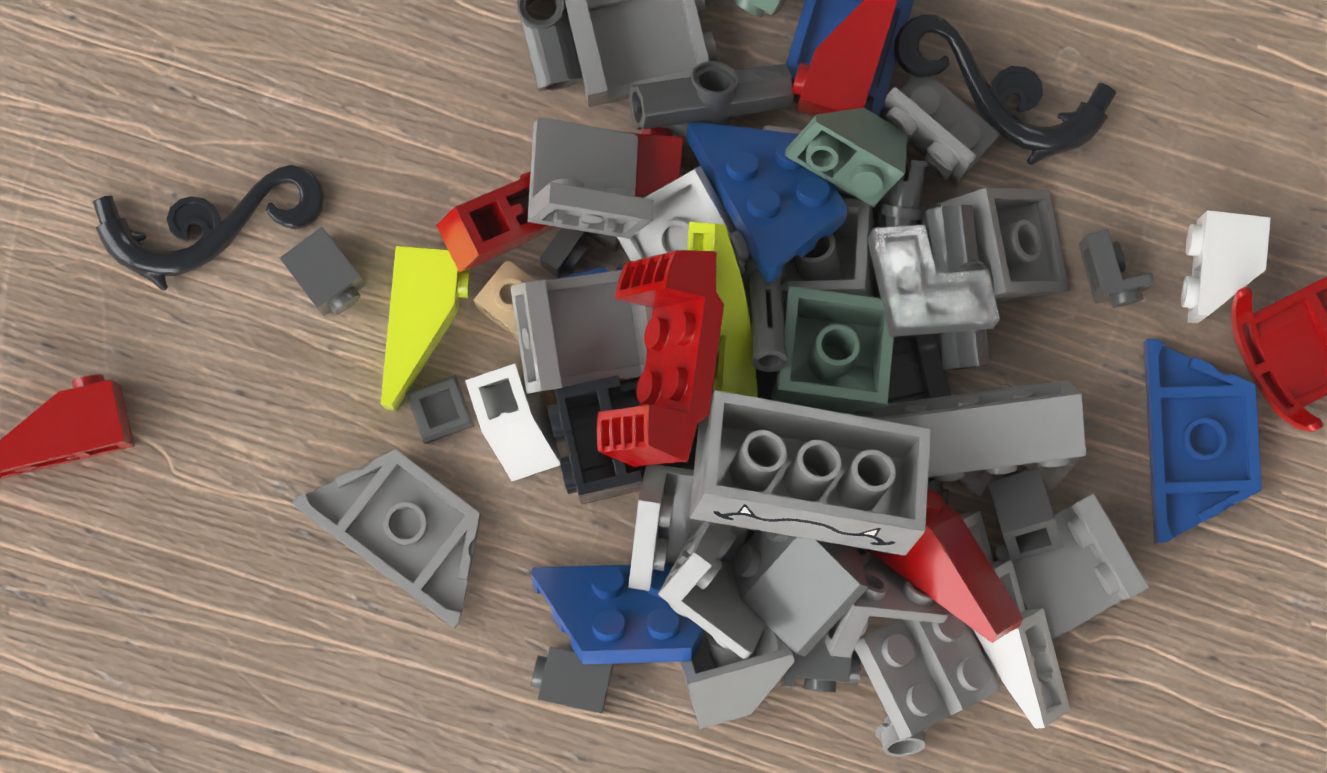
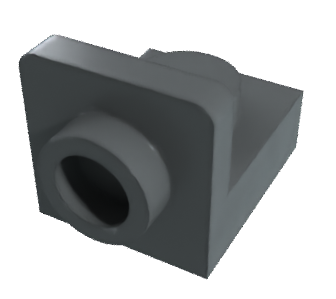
[540,228,620,278]
[1079,229,1155,308]

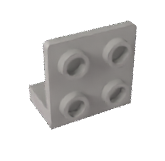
[880,76,1000,184]
[528,117,654,239]
[628,464,747,591]
[994,493,1149,640]
[658,521,766,659]
[823,547,949,658]

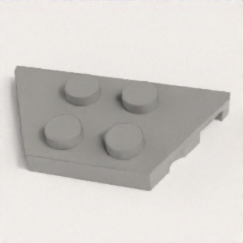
[291,449,481,629]

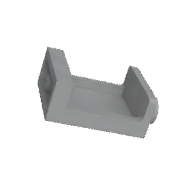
[564,0,718,107]
[510,270,653,394]

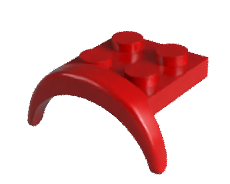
[1231,276,1327,432]

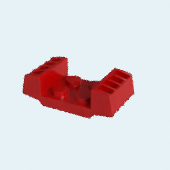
[597,250,724,467]

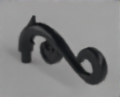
[894,14,1116,165]
[93,165,324,290]

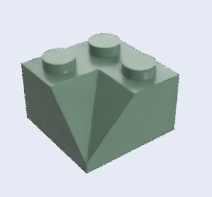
[771,286,897,413]

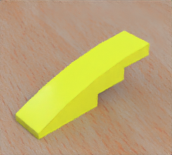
[687,222,757,398]

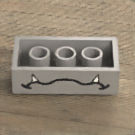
[689,390,931,555]

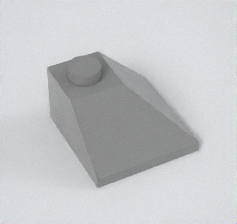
[680,624,794,729]

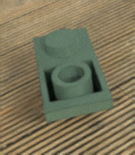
[785,108,907,207]

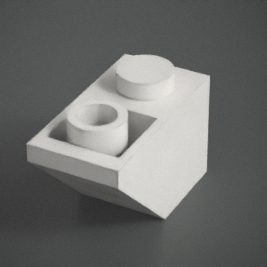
[1181,210,1271,324]
[465,363,561,481]

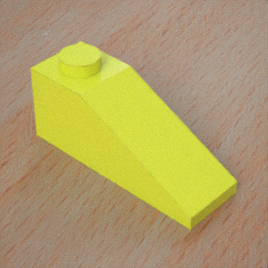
[381,246,471,411]

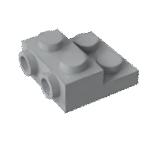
[855,612,1001,741]

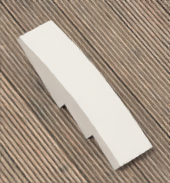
[960,511,1070,728]

